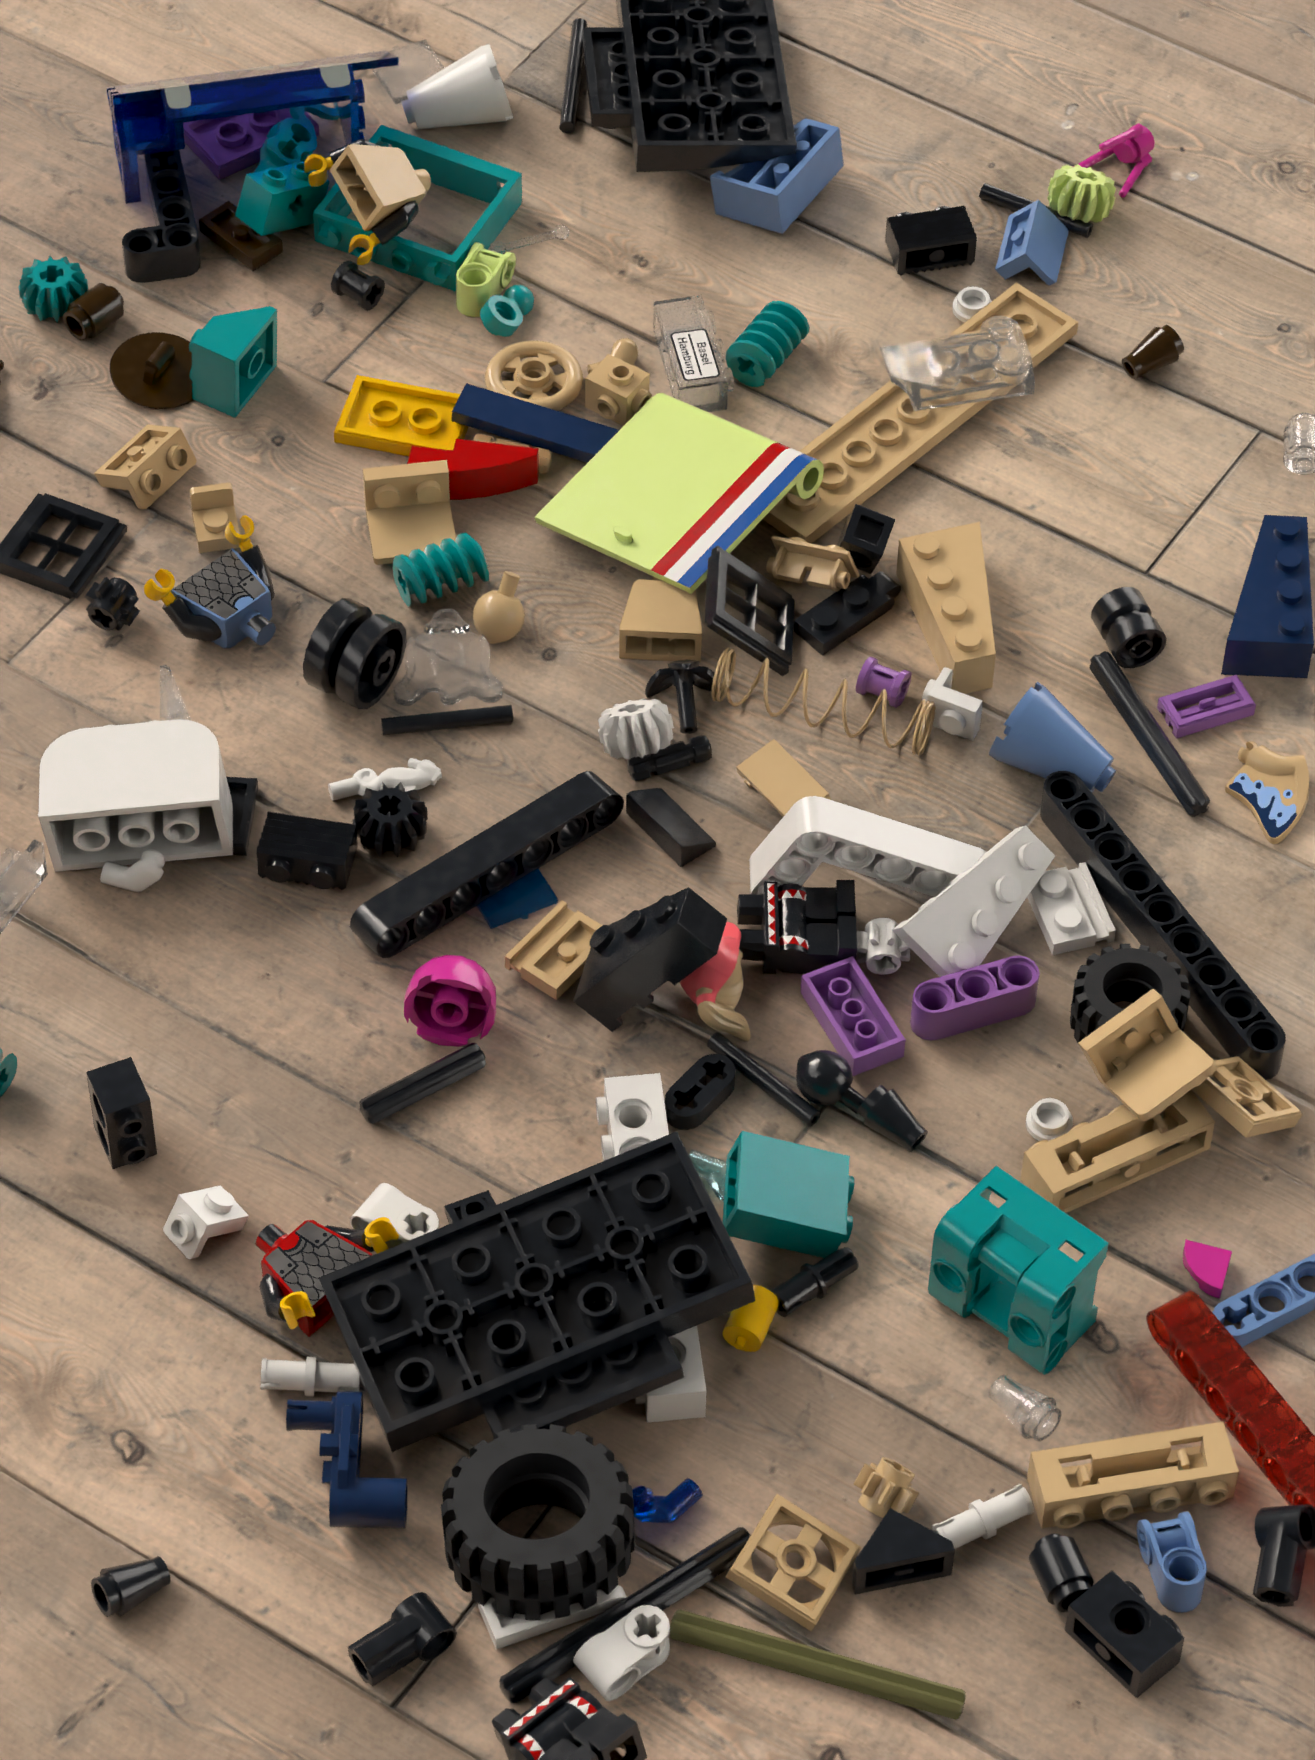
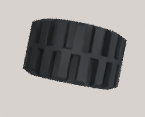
[1070,944,1190,1043]

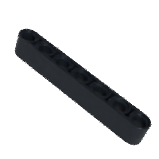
[350,771,624,958]

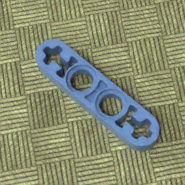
[1209,1254,1315,1349]

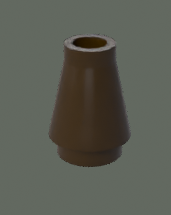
[1122,325,1184,379]

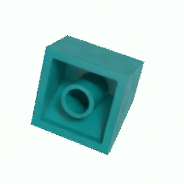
[189,306,277,418]

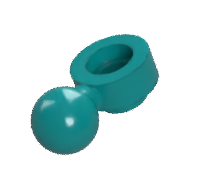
[480,285,534,337]

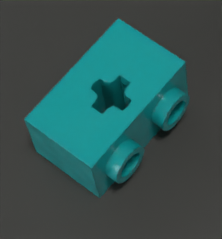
[235,161,330,236]

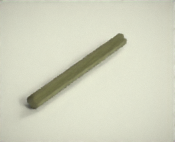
[670,1610,966,1719]

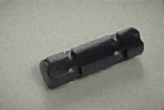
[627,735,712,781]

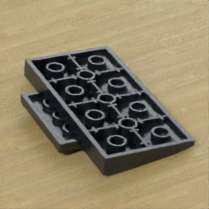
[582,0,797,172]
[319,1131,755,1452]

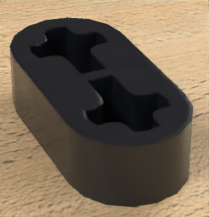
[664,1054,736,1130]

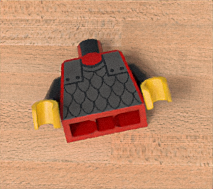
[256,1217,400,1337]

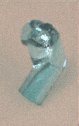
[689,1149,726,1201]

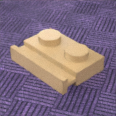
[505,900,602,1000]

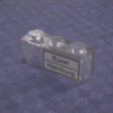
[653,295,734,412]

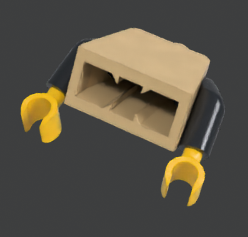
[304,139,431,265]

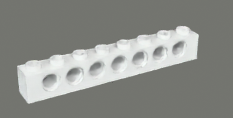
[596,1073,706,1423]

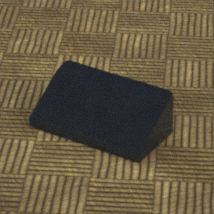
[626,788,716,867]

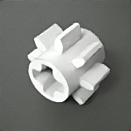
[856,918,910,975]

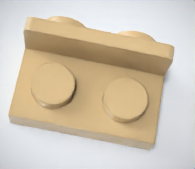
[94,424,196,509]

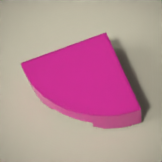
[1183,1239,1232,1299]

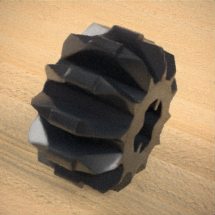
[352,781,428,858]

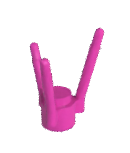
[1073,123,1155,197]

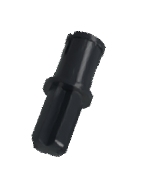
[770,1247,859,1317]

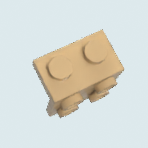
[1078,989,1217,1121]

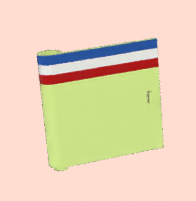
[535,393,824,594]

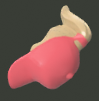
[680,922,751,1041]

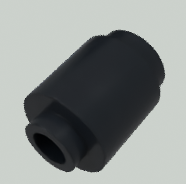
[1029,1533,1094,1612]

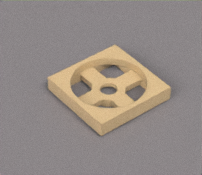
[1191,1056,1303,1138]
[726,1494,862,1631]

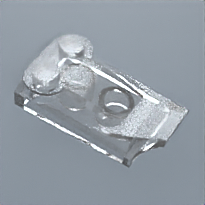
[880,315,1035,411]

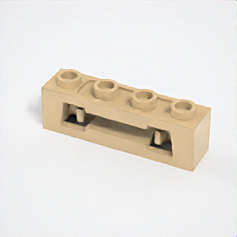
[1021,1090,1215,1213]
[1027,1422,1239,1529]

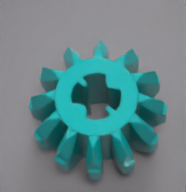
[18,255,89,322]

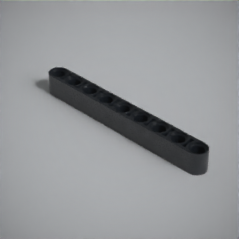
[1040,771,1286,1080]

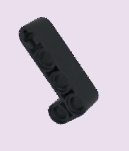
[122,142,201,283]

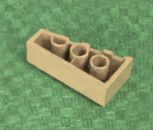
[896,522,996,694]

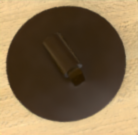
[110,332,193,409]

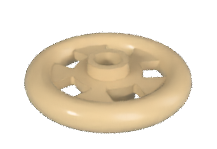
[485,341,583,411]

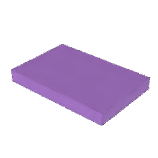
[177,81,319,180]

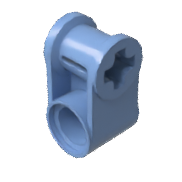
[1137,1512,1207,1612]

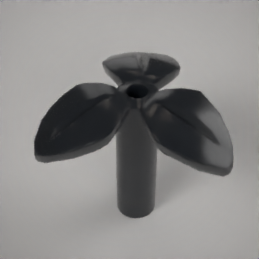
[645,659,715,734]

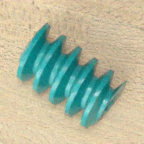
[725,301,810,388]
[393,533,489,607]

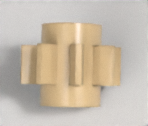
[853,1457,919,1518]

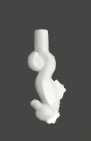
[328,758,442,801]

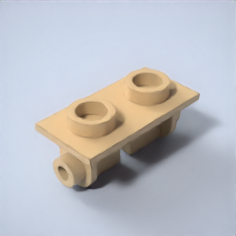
[766,536,860,592]

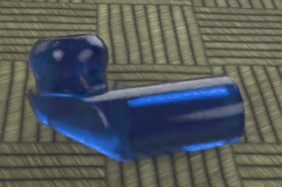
[632,1478,703,1524]

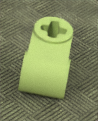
[456,242,516,317]

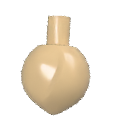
[473,571,525,644]

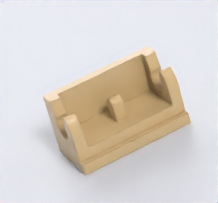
[736,739,830,817]

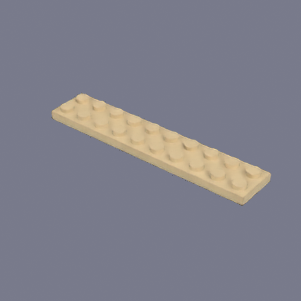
[763,282,1078,543]

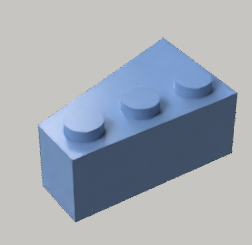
[710,118,844,234]

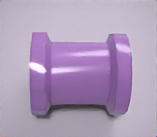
[856,657,912,708]

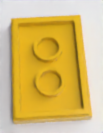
[334,375,469,456]

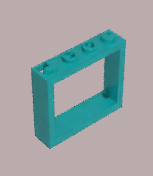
[313,125,522,292]

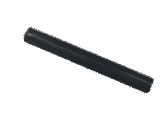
[1089,651,1210,817]

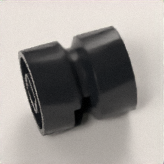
[1091,587,1167,668]

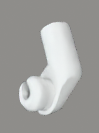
[100,850,165,892]

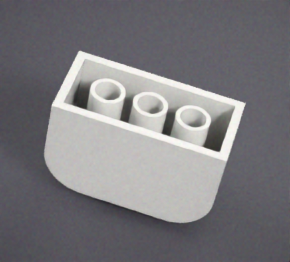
[38,719,233,872]

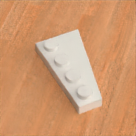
[892,826,1055,977]

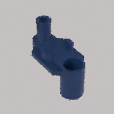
[286,1391,408,1529]

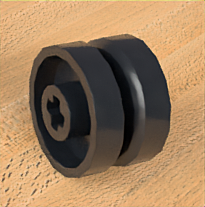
[303,598,407,709]

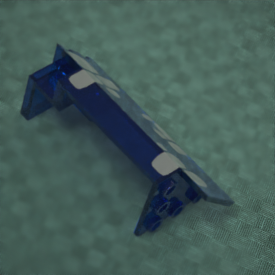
[106,51,399,204]

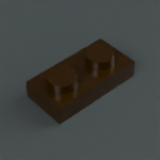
[199,200,283,271]

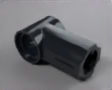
[1253,1504,1315,1607]
[348,1592,457,1686]

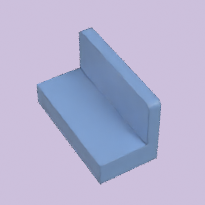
[995,199,1069,286]

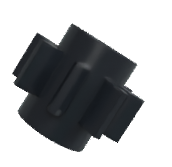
[85,577,140,631]

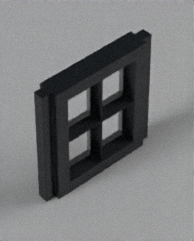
[0,493,127,599]
[704,545,795,676]

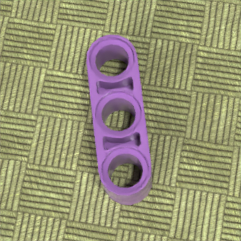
[910,956,1040,1041]

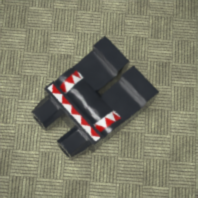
[737,880,857,974]
[492,1677,647,1760]

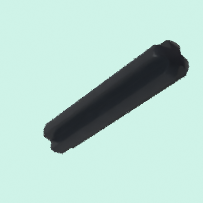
[359,1043,486,1124]

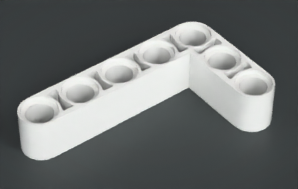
[749,796,986,897]

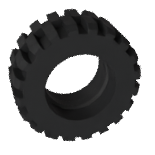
[441,1424,635,1620]

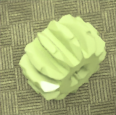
[1047,164,1116,223]

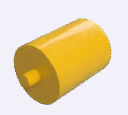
[722,1284,779,1352]

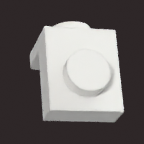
[922,667,983,741]
[163,1185,249,1259]

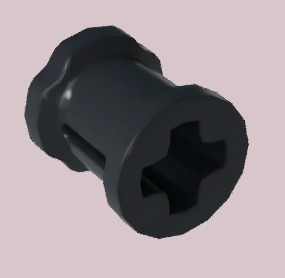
[331,260,385,311]

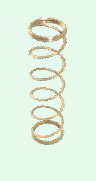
[711,647,936,756]

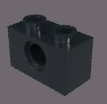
[1065,1570,1185,1698]

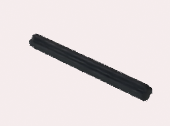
[499,1527,755,1703]

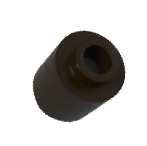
[63,283,124,340]

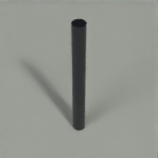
[559,18,587,134]

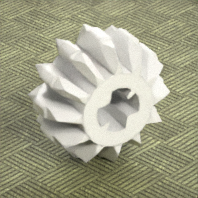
[598,698,674,760]

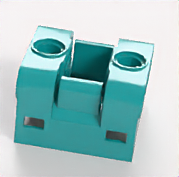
[928,1166,1109,1375]

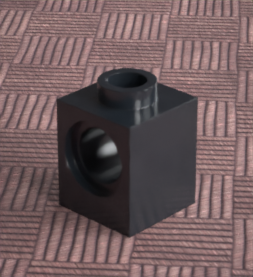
[837,504,895,574]

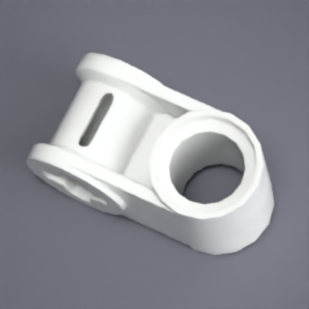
[350,1183,439,1249]
[573,1605,670,1701]

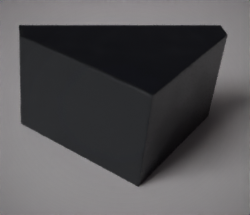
[852,1508,955,1595]

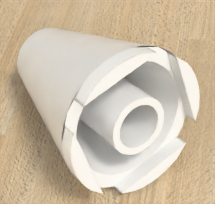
[401,44,513,129]

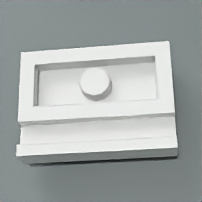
[1027,862,1116,955]

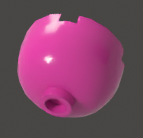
[404,955,496,1047]

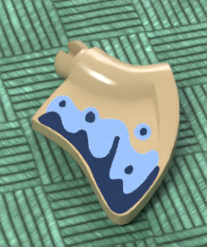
[1225,741,1309,844]

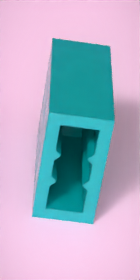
[723,1131,855,1258]

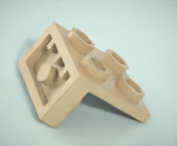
[363,460,456,565]

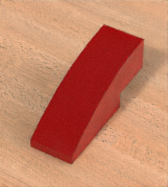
[407,439,539,500]

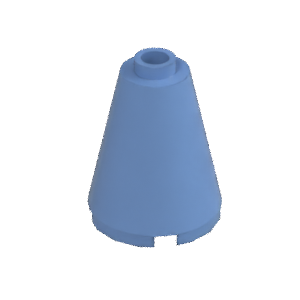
[989,682,1116,792]

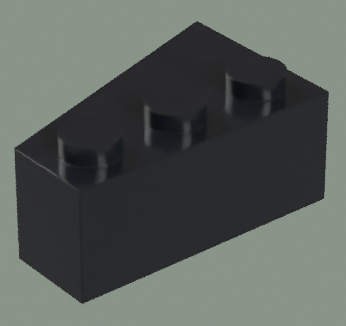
[573,887,727,1032]

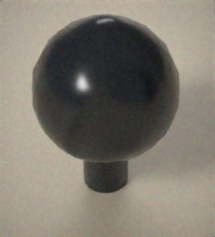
[796,1050,865,1114]

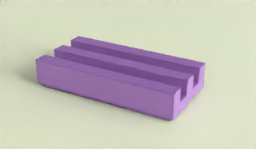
[1157,674,1256,739]

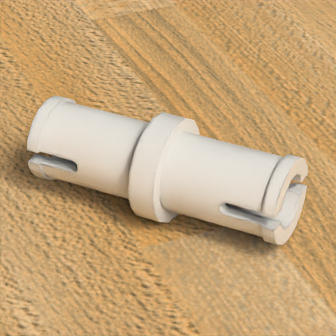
[260,1356,359,1396]
[931,1484,1034,1549]

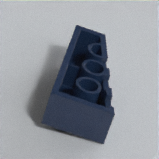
[1221,515,1314,678]

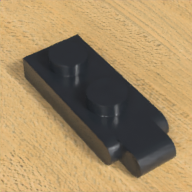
[794,571,901,656]

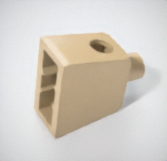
[619,577,702,663]

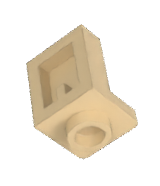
[190,483,240,553]

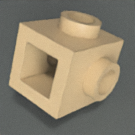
[585,354,652,426]

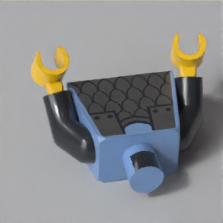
[144,515,276,648]

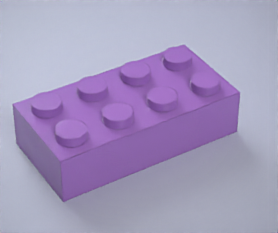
[800,956,906,1076]

